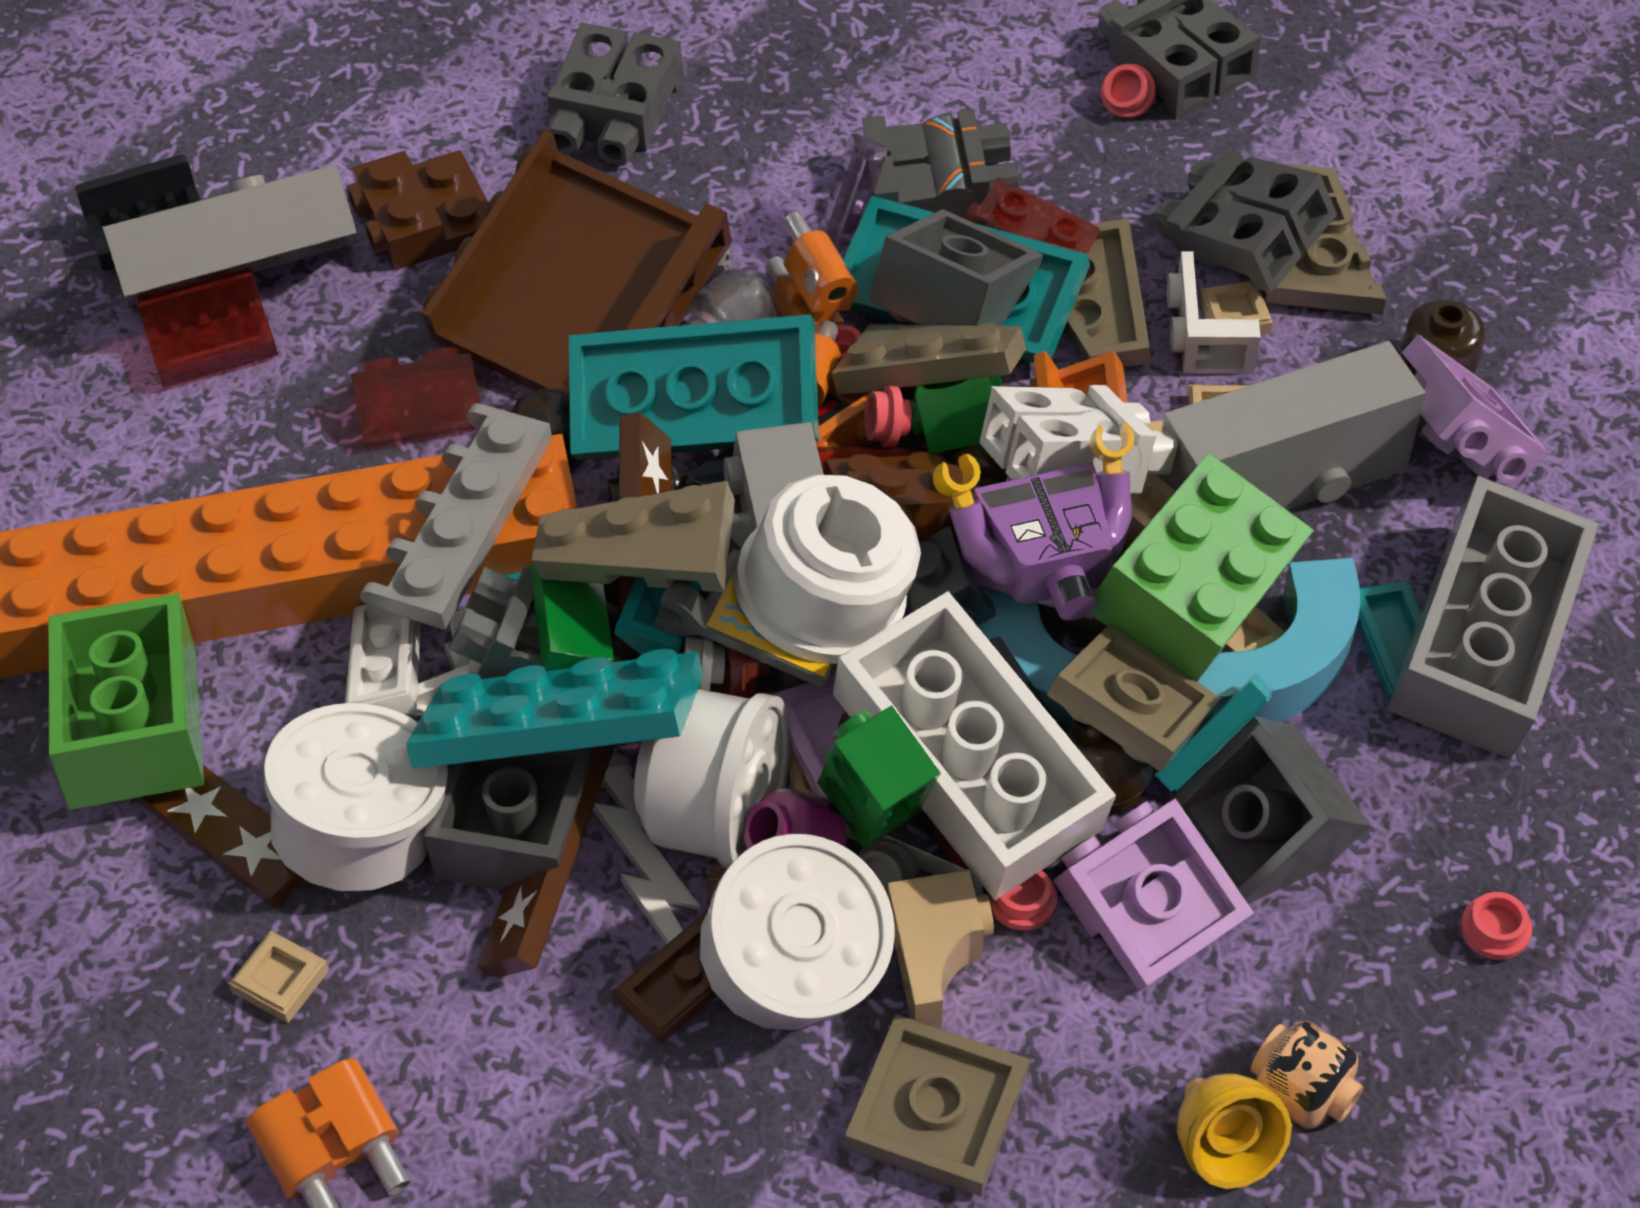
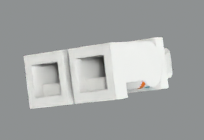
[979,385,1178,493]

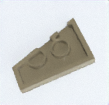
[1265,163,1386,315]
[1021,218,1152,367]
[831,323,1026,395]
[531,481,735,592]

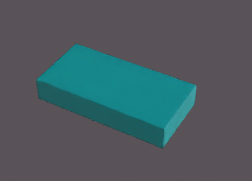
[1356,580,1422,702]
[1155,674,1273,792]

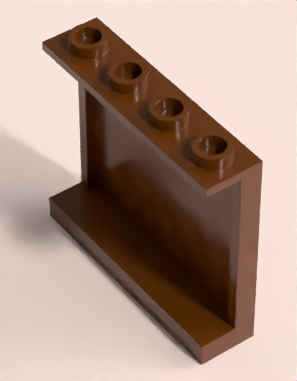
[422,129,732,393]

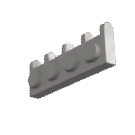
[360,403,552,630]

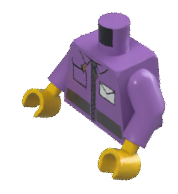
[933,422,1134,621]

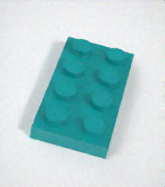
[843,195,1090,363]
[569,315,819,460]
[406,649,703,769]

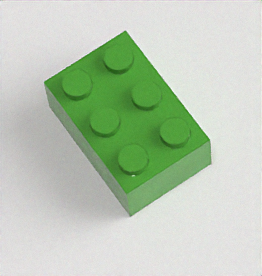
[1090,453,1314,682]
[48,593,204,810]

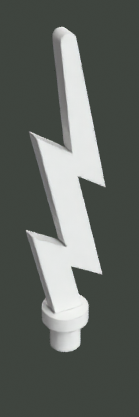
[593,746,701,944]

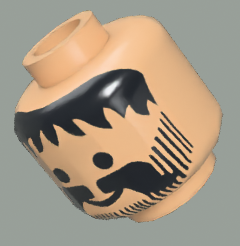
[1250,1021,1364,1129]

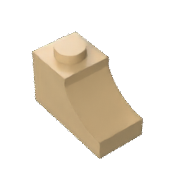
[888,869,994,1029]

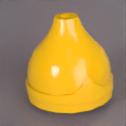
[1177,1073,1292,1189]

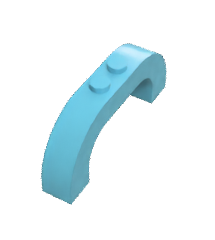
[977,558,1360,733]

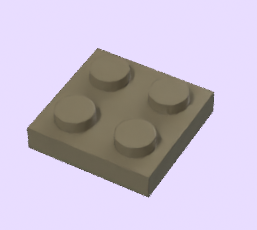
[1047,624,1221,772]
[844,1014,1030,1197]

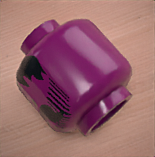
[744,788,847,850]

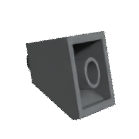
[869,209,1043,326]
[1165,716,1371,904]
[424,747,594,890]

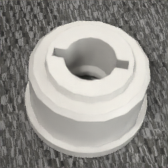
[734,475,921,664]
[634,689,790,869]
[264,703,448,891]
[700,834,895,1030]

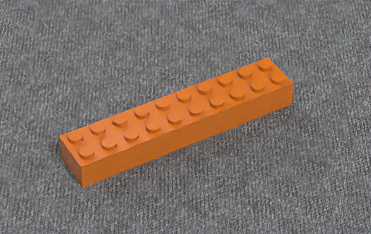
[0,434,578,678]

